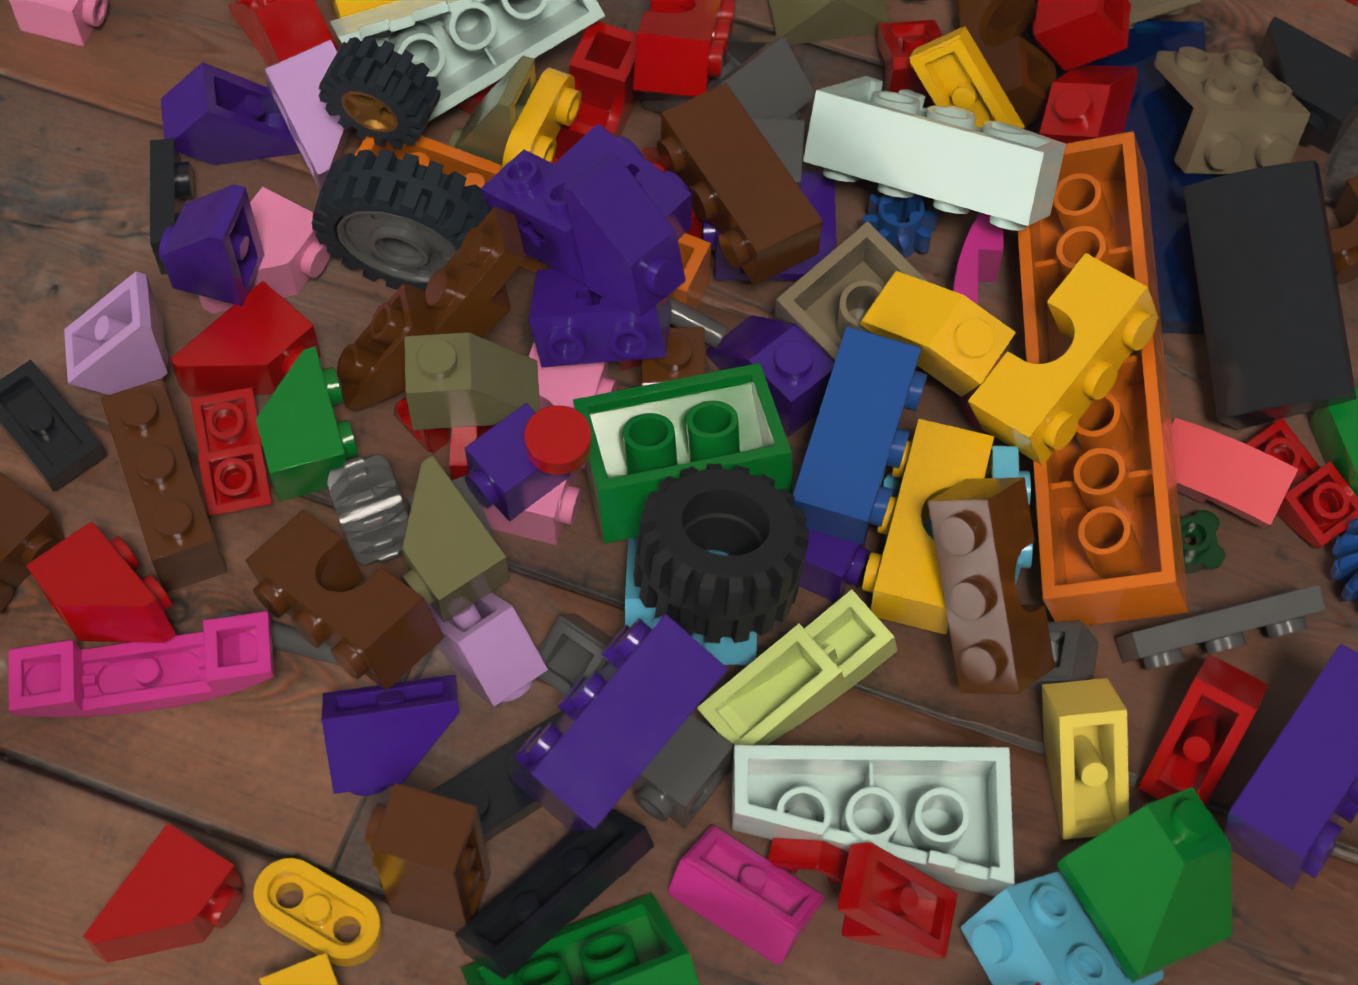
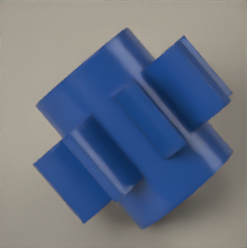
[862,193,938,259]

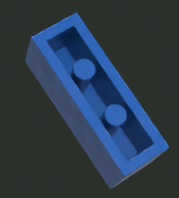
[793,326,927,545]

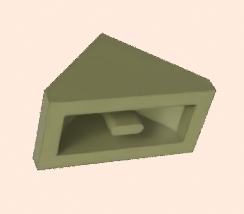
[767,0,890,45]

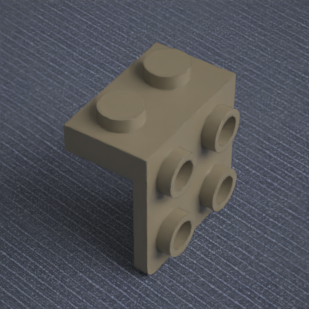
[1154,47,1311,174]

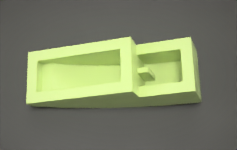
[697,589,898,745]

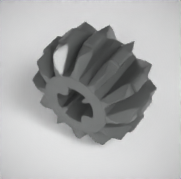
[327,454,410,566]

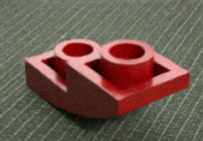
[190,387,273,518]
[1245,419,1358,550]

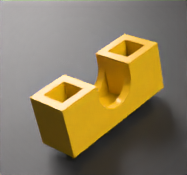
[968,253,1159,466]
[862,419,994,635]

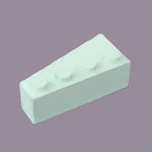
[330,0,605,122]
[803,76,1066,230]
[732,745,1014,897]

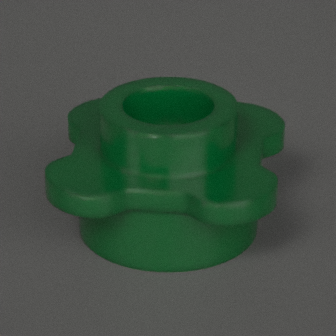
[1180,510,1225,573]

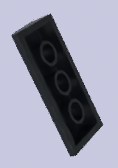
[1184,160,1357,430]

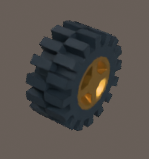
[318,36,441,148]

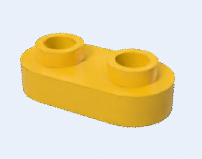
[502,67,581,169]
[253,858,383,967]

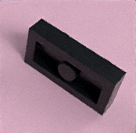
[150,138,195,275]
[0,359,106,492]

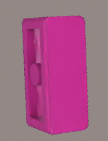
[668,825,826,965]

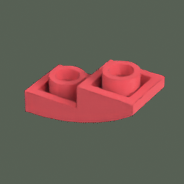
[1171,417,1298,529]

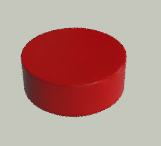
[524,405,592,475]

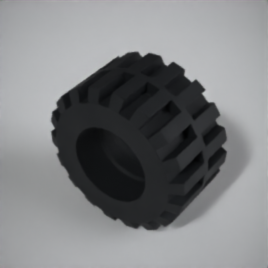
[633,464,809,644]

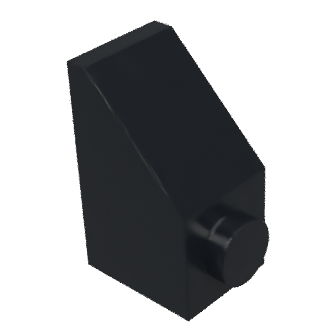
[1258,16,1358,154]

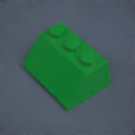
[573,363,793,544]
[460,893,700,985]

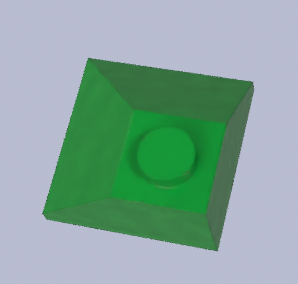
[1056,787,1232,983]

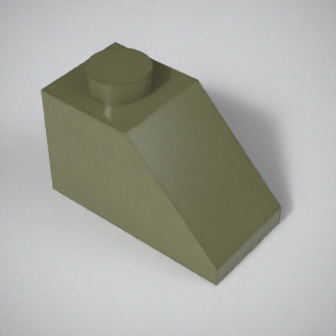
[404,333,540,430]
[401,455,510,623]

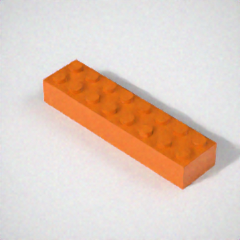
[1018,131,1189,626]

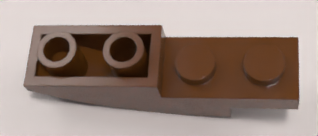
[337,206,526,411]

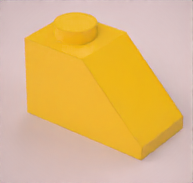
[859,271,1016,397]

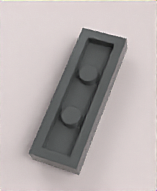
[1116,585,1326,671]

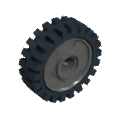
[312,149,490,290]

